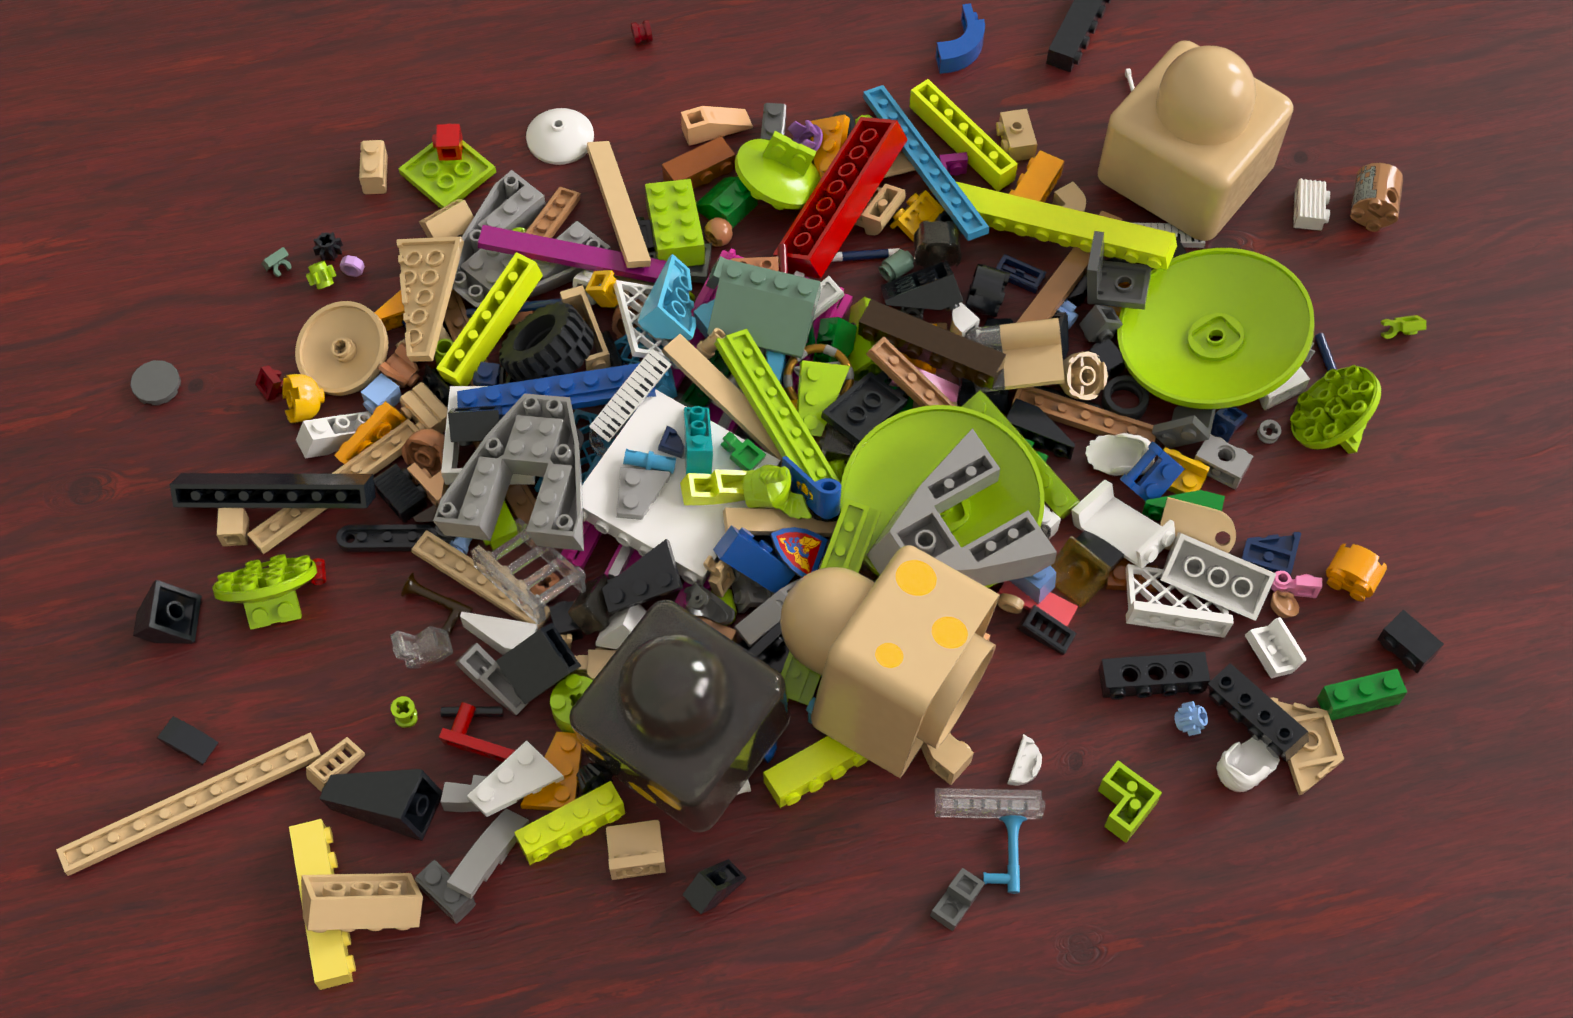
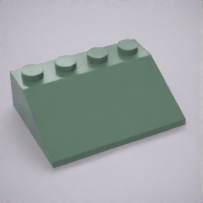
[707,259,821,359]

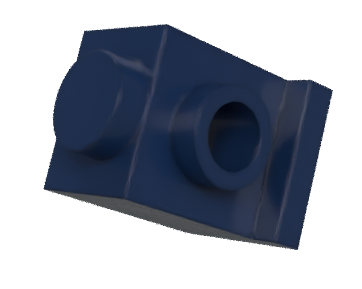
[473,362,501,386]

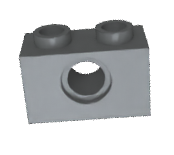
[1194,434,1253,490]

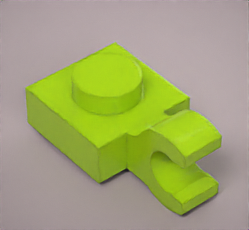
[1381,315,1426,339]

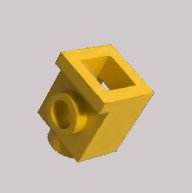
[585,270,619,307]

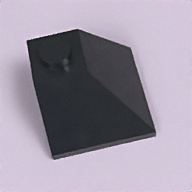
[133,580,202,644]

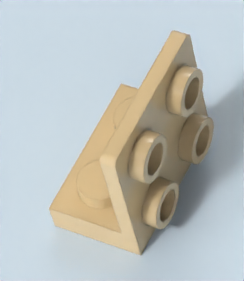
[606,820,666,880]

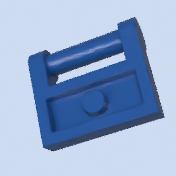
[1120,441,1184,502]

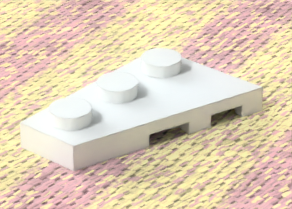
[467,741,564,817]

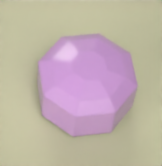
[340,255,365,277]

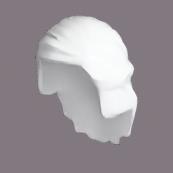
[1085,433,1155,476]
[1216,737,1280,792]

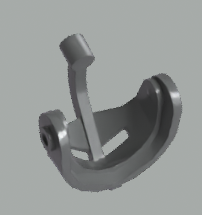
[684,582,735,643]

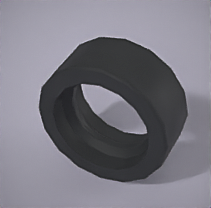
[1101,375,1149,420]

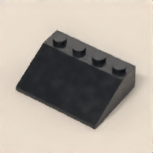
[880,260,963,311]

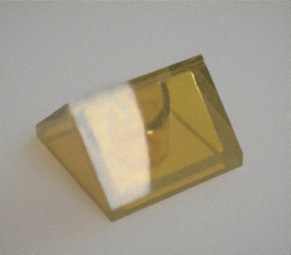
[1051,536,1111,607]

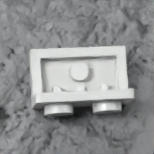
[1245,618,1306,678]

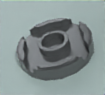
[130,360,181,405]

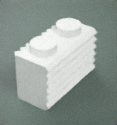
[1293,178,1330,231]

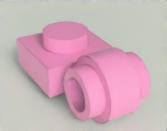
[1271,571,1322,598]

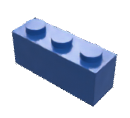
[713,525,795,594]

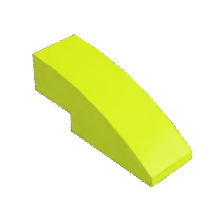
[680,470,747,505]

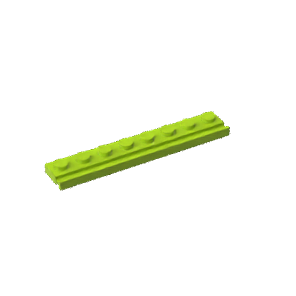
[714,329,841,484]
[774,498,881,705]

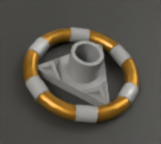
[783,344,854,400]

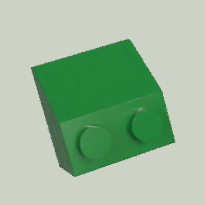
[696,176,758,229]

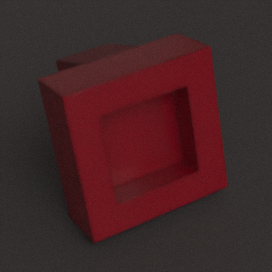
[255,365,283,401]

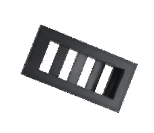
[1017,605,1077,655]

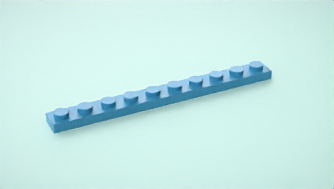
[863,85,989,241]

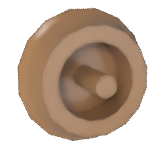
[1270,590,1299,618]

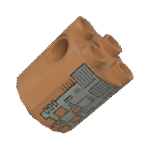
[1350,163,1403,232]

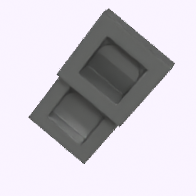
[930,868,985,931]

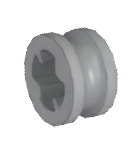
[1257,420,1281,444]

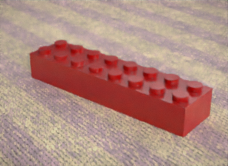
[773,117,908,278]

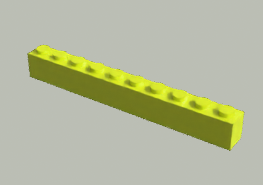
[955,181,1177,270]

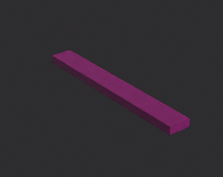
[478,225,667,283]

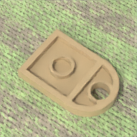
[1160,497,1236,553]

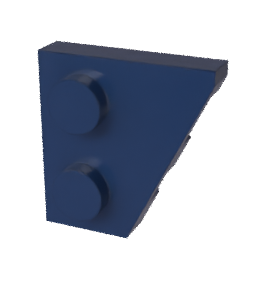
[1241,532,1301,576]

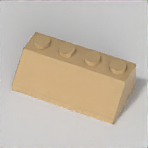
[301,873,423,933]

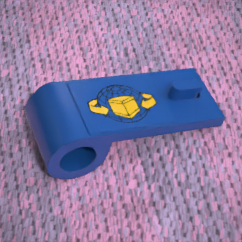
[782,456,841,519]

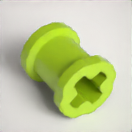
[391,696,418,728]

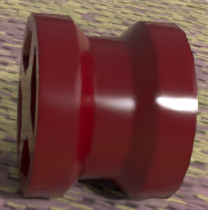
[631,20,653,45]

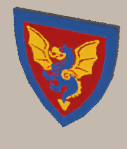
[770,527,828,578]

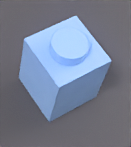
[361,373,402,414]

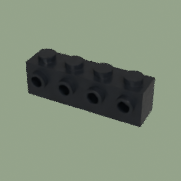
[1208,663,1309,762]

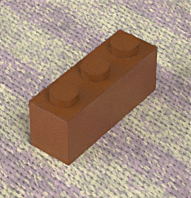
[662,136,735,189]

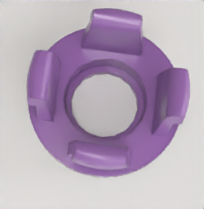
[788,120,823,151]

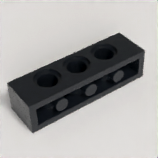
[1098,652,1210,700]

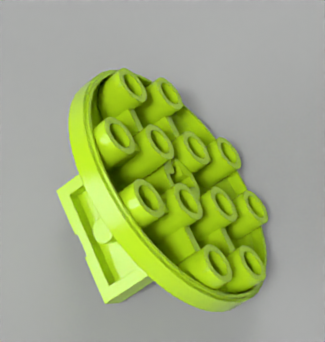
[735,131,821,210]
[1290,365,1381,454]
[212,554,317,630]

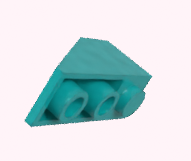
[684,406,713,475]

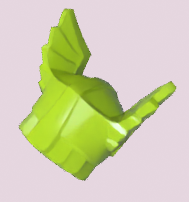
[743,465,812,520]

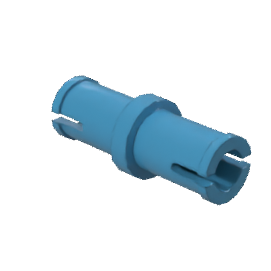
[623,448,676,474]

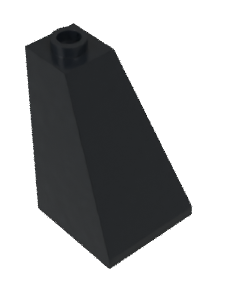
[319,769,443,841]

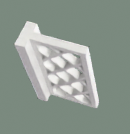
[613,280,679,369]
[1125,564,1234,638]

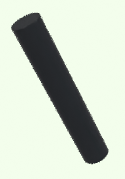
[441,706,504,717]

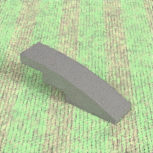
[447,809,529,899]

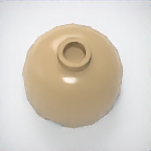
[1059,352,1108,400]

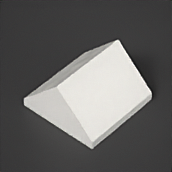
[596,604,656,654]

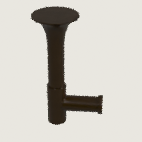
[401,573,473,635]

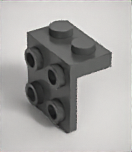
[1152,406,1216,449]

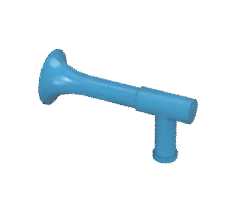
[983,815,1027,894]

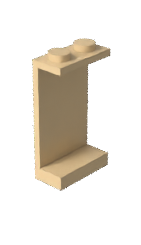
[560,285,611,371]

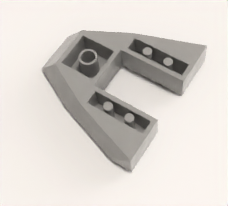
[452,170,611,307]
[433,393,584,551]
[867,428,1057,586]

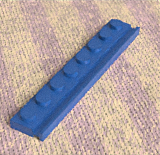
[457,363,656,416]

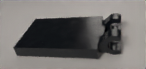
[821,370,910,445]

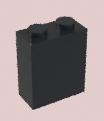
[496,623,581,704]

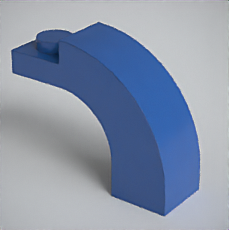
[935,3,985,74]

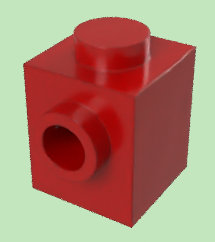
[432,123,463,161]

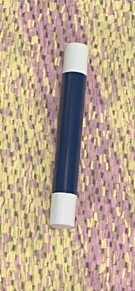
[831,248,900,262]

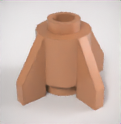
[378,342,420,388]

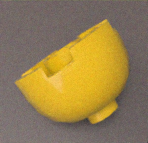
[282,374,325,423]

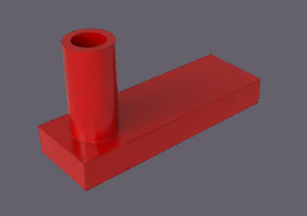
[439,702,516,763]

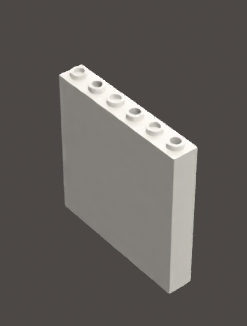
[582,389,781,586]

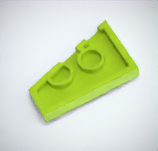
[797,360,850,438]

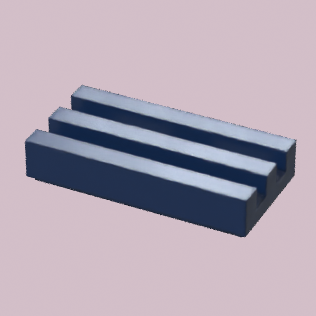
[996,254,1046,294]

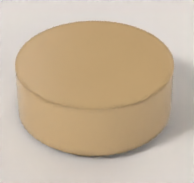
[997,593,1024,614]

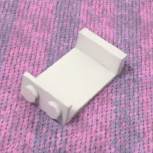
[1071,480,1176,569]

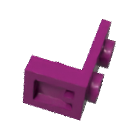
[939,152,968,175]

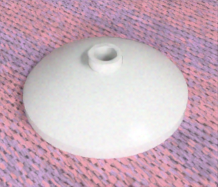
[526,108,594,165]

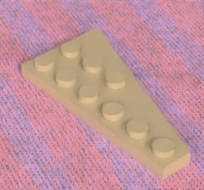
[397,236,464,362]

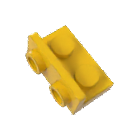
[890,190,945,242]
[1163,447,1210,494]

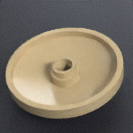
[295,301,388,396]

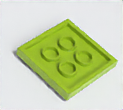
[398,141,496,208]

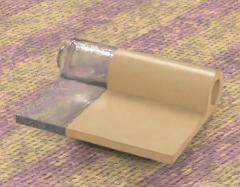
[966,318,1065,393]

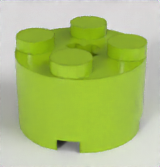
[550,674,605,734]

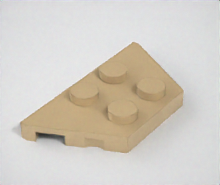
[1271,697,1344,795]

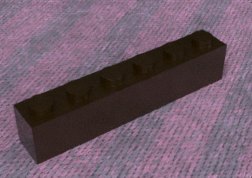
[858,299,1006,390]

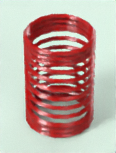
[311,558,326,585]

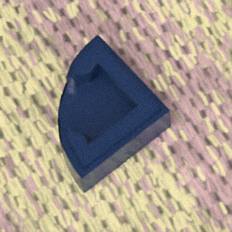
[658,426,684,459]

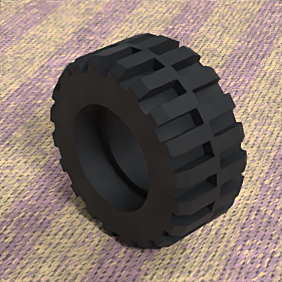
[499,302,594,382]

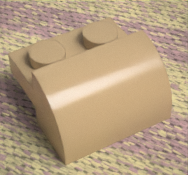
[855,184,906,235]

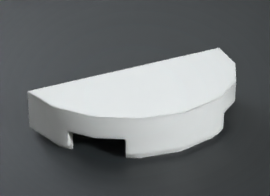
[1008,734,1042,786]

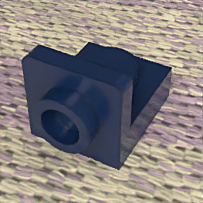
[1211,407,1248,443]

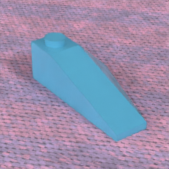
[637,254,696,340]

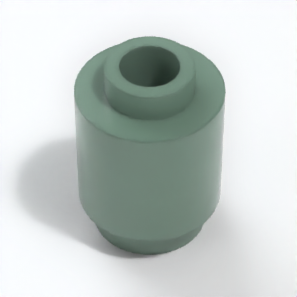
[879,249,914,282]

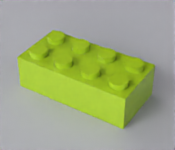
[645,179,705,266]

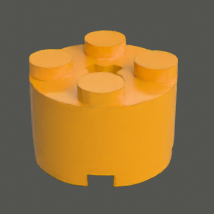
[1326,544,1387,602]

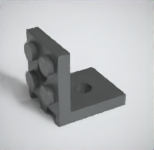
[1087,231,1152,310]

